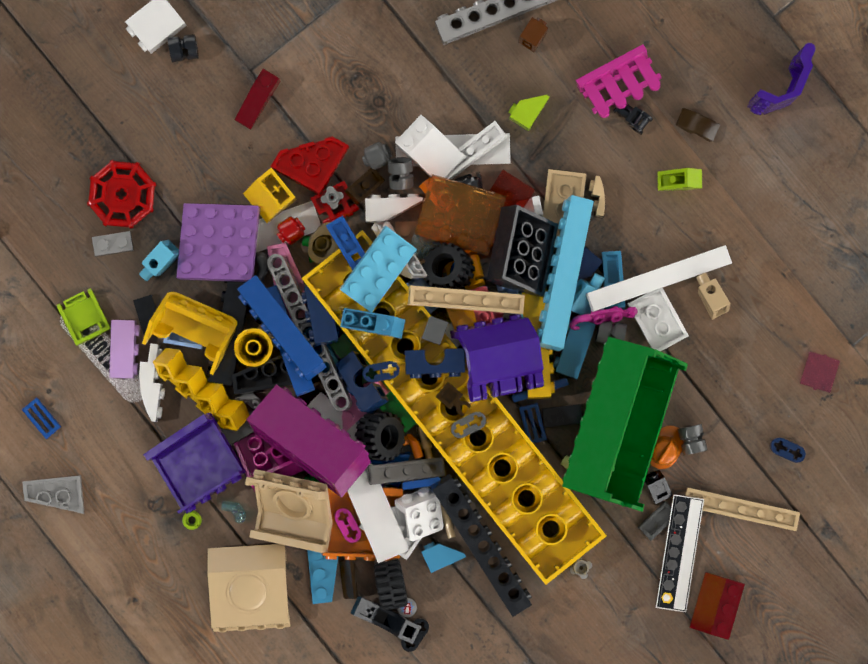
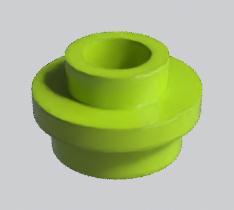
[182,511,202,530]

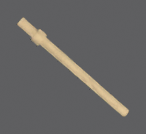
[417,427,456,539]

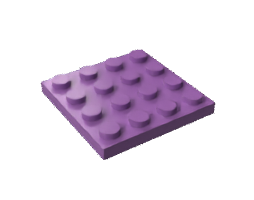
[176,203,260,282]

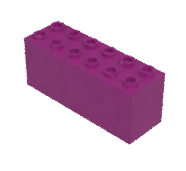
[246,384,371,498]

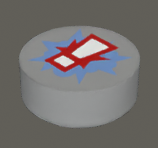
[398,598,417,617]

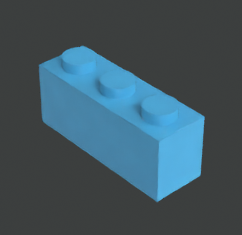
[553,317,596,379]

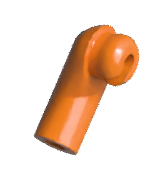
[403,434,424,459]

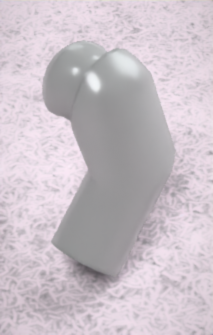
[235,393,262,409]

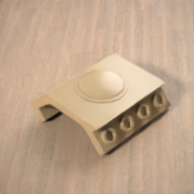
[245,469,333,553]
[208,544,290,632]

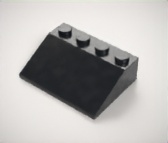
[486,205,559,297]

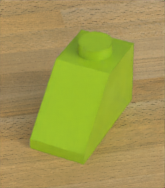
[508,95,549,131]
[657,168,702,191]

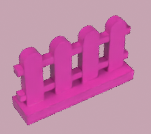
[576,44,662,118]

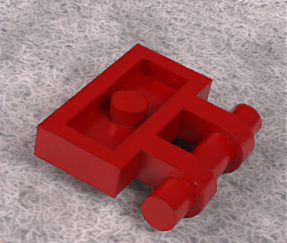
[311,181,359,223]

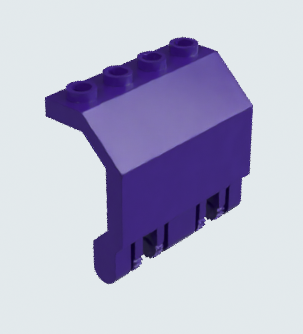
[747,43,815,115]
[450,314,544,402]

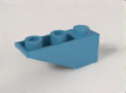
[340,308,405,339]

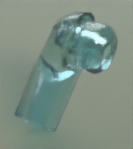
[221,501,246,523]

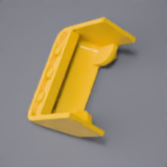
[142,292,238,375]

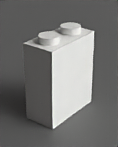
[125,0,187,54]

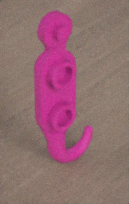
[570,306,638,330]

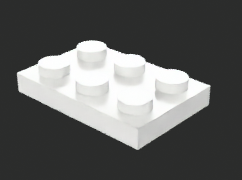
[627,288,689,351]

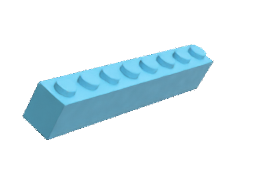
[537,195,594,352]

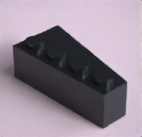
[232,355,314,395]

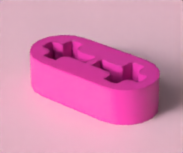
[334,508,361,543]

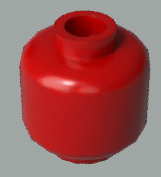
[276,216,305,245]

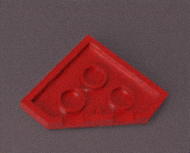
[270,136,349,195]

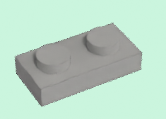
[92,231,134,257]

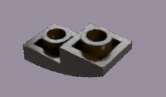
[676,108,720,142]

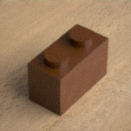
[518,17,548,53]

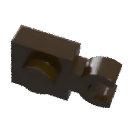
[435,382,471,416]

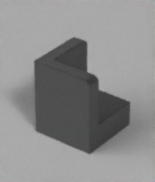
[422,316,448,345]

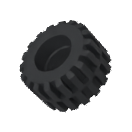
[422,243,475,290]
[355,411,406,461]
[374,559,408,611]

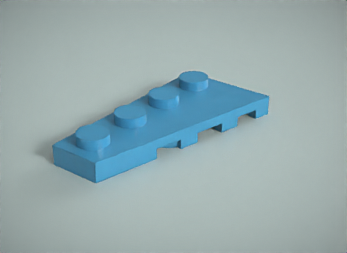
[307,550,339,604]

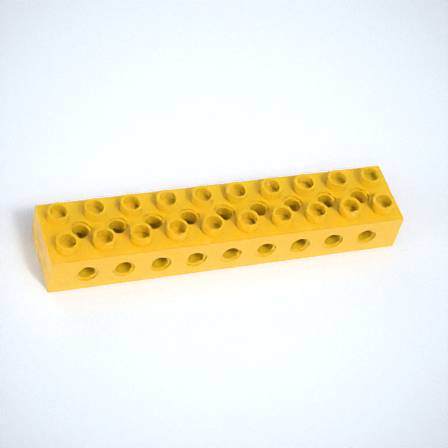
[302,230,607,585]

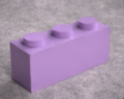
[109,320,140,379]

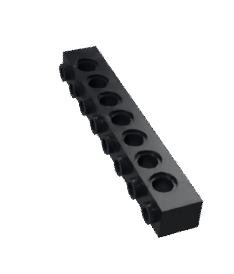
[430,474,532,617]

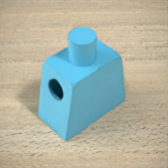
[139,240,179,281]
[571,273,605,315]

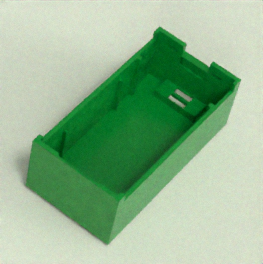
[562,336,688,512]

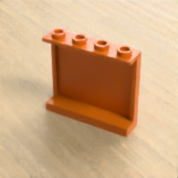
[321,487,403,561]

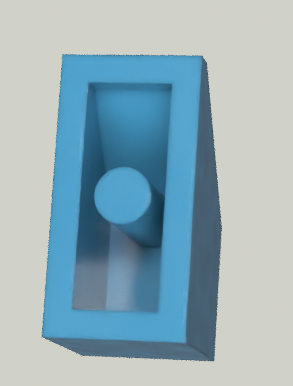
[421,542,466,573]

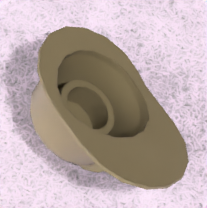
[308,222,339,263]

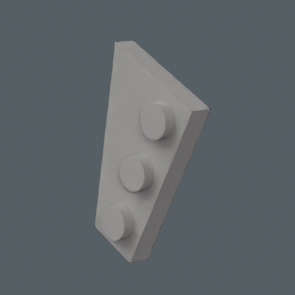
[22,475,85,514]

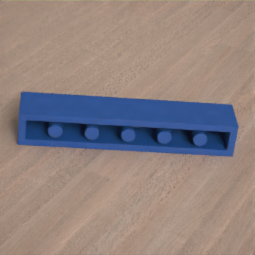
[237,275,327,381]

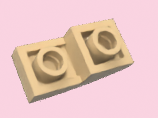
[589,176,605,218]

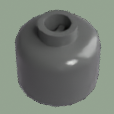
[362,142,392,170]

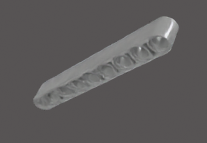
[267,254,352,411]

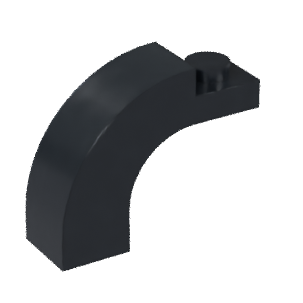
[350,596,421,644]

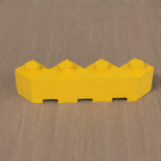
[153,348,250,431]

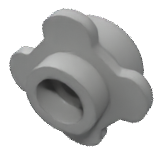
[321,186,344,209]
[570,557,592,579]

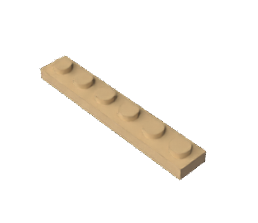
[408,285,525,314]
[685,488,800,531]

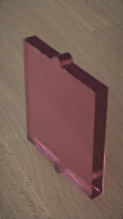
[800,352,840,393]

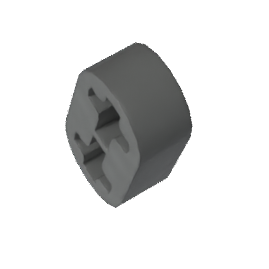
[451,412,486,438]

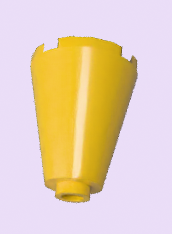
[234,328,273,367]

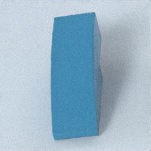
[602,251,625,310]

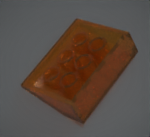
[414,174,506,256]

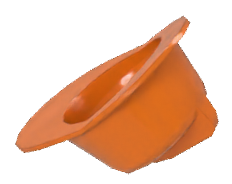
[650,426,683,469]

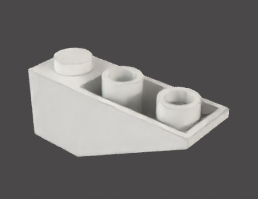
[365,194,423,223]

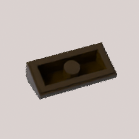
[339,560,358,599]

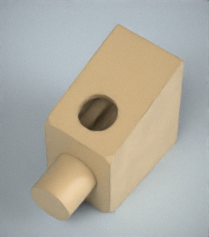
[696,273,730,320]

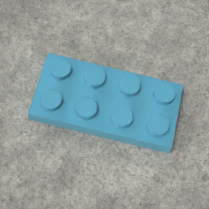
[339,226,417,312]

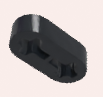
[401,618,429,652]

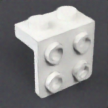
[395,487,444,541]

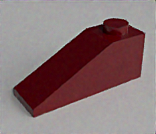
[234,69,281,130]

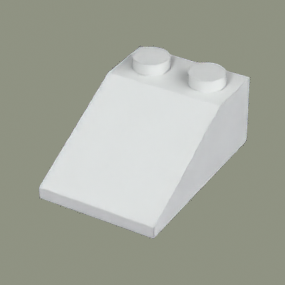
[395,115,466,185]

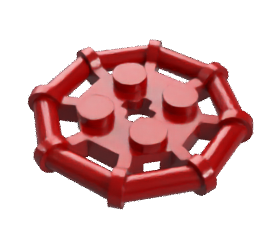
[87,160,157,229]

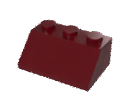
[689,572,745,640]

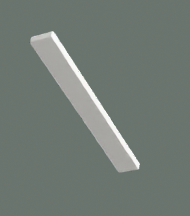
[586,245,732,312]

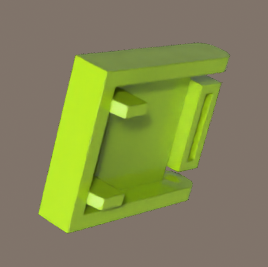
[56,288,111,346]

